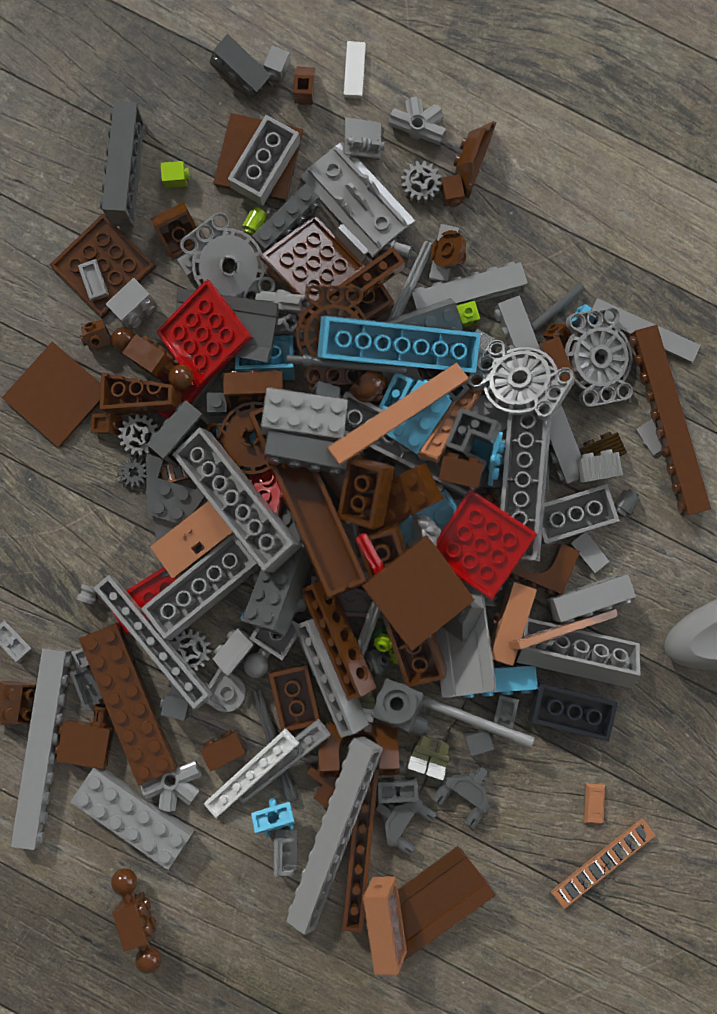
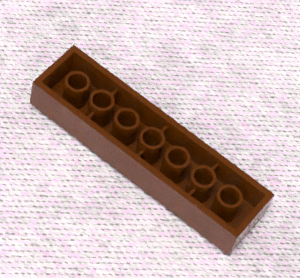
[358,523,447,687]
[79,623,178,786]

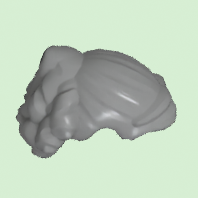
[406,514,441,549]

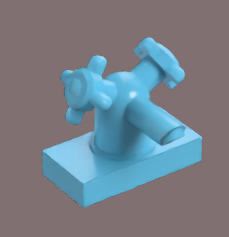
[251,798,295,837]

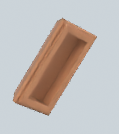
[584,783,606,825]

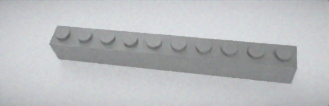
[494,295,582,484]
[11,647,72,850]
[286,737,383,935]

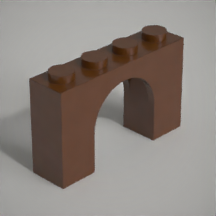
[509,544,580,596]
[319,722,399,777]

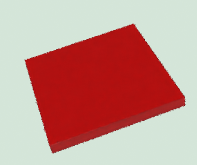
[156,279,253,389]
[436,489,538,600]

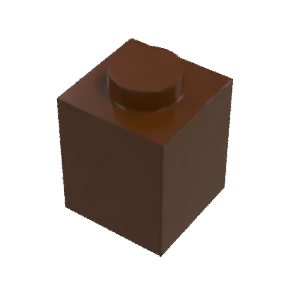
[441,174,465,207]

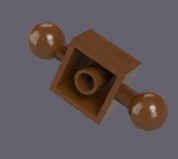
[111,327,194,390]
[111,868,161,974]

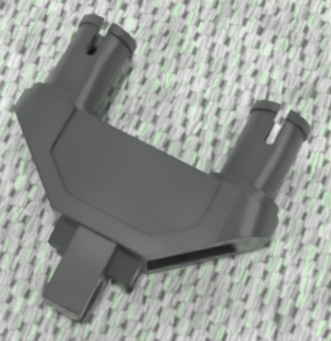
[432,765,490,829]
[375,798,437,857]

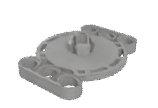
[180,213,275,298]
[565,307,633,407]
[468,340,575,421]

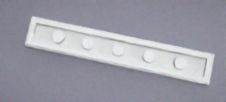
[204,728,299,818]

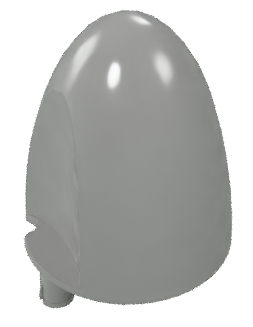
[664,599,717,671]

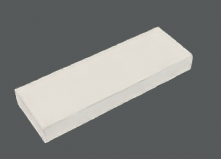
[344,41,366,99]

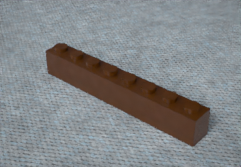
[342,765,379,933]

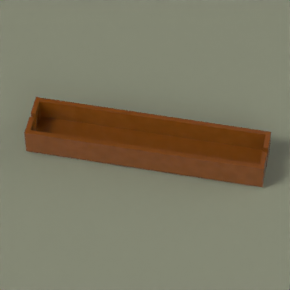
[249,407,366,600]

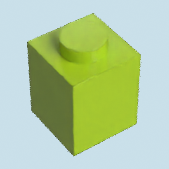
[161,161,190,188]

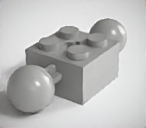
[244,593,308,678]

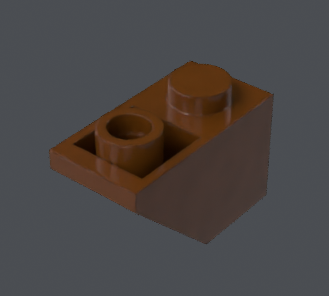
[293,66,315,105]

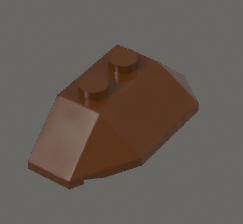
[453,121,497,198]

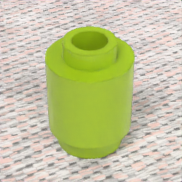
[242,207,267,237]

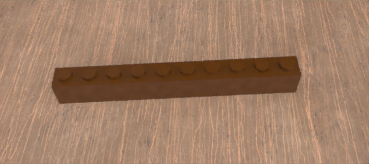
[629,325,711,516]

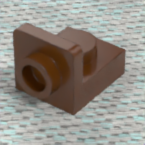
[543,323,574,350]
[90,413,122,435]

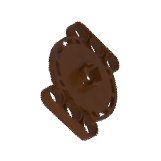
[296,285,367,384]
[206,401,271,475]

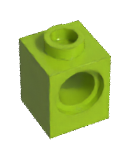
[457,301,480,329]

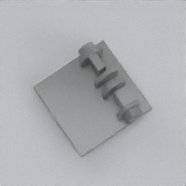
[345,117,384,159]

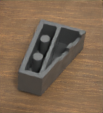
[209,33,271,97]

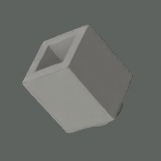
[263,45,291,81]

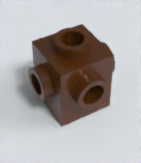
[80,319,112,351]

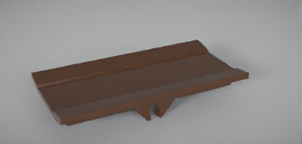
[365,846,496,961]

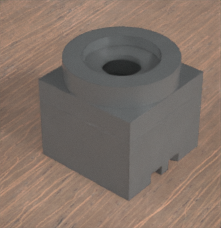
[371,678,425,735]

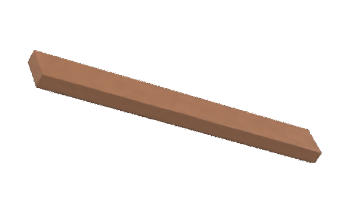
[327,363,469,466]

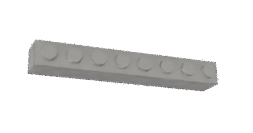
[94,575,213,709]

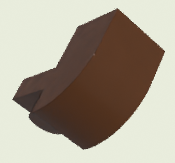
[307,763,339,809]

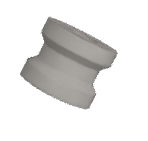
[76,584,98,605]

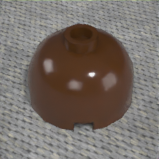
[348,371,387,403]

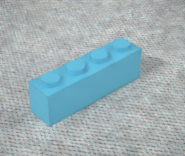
[463,664,538,698]

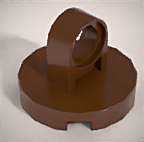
[431,230,466,269]

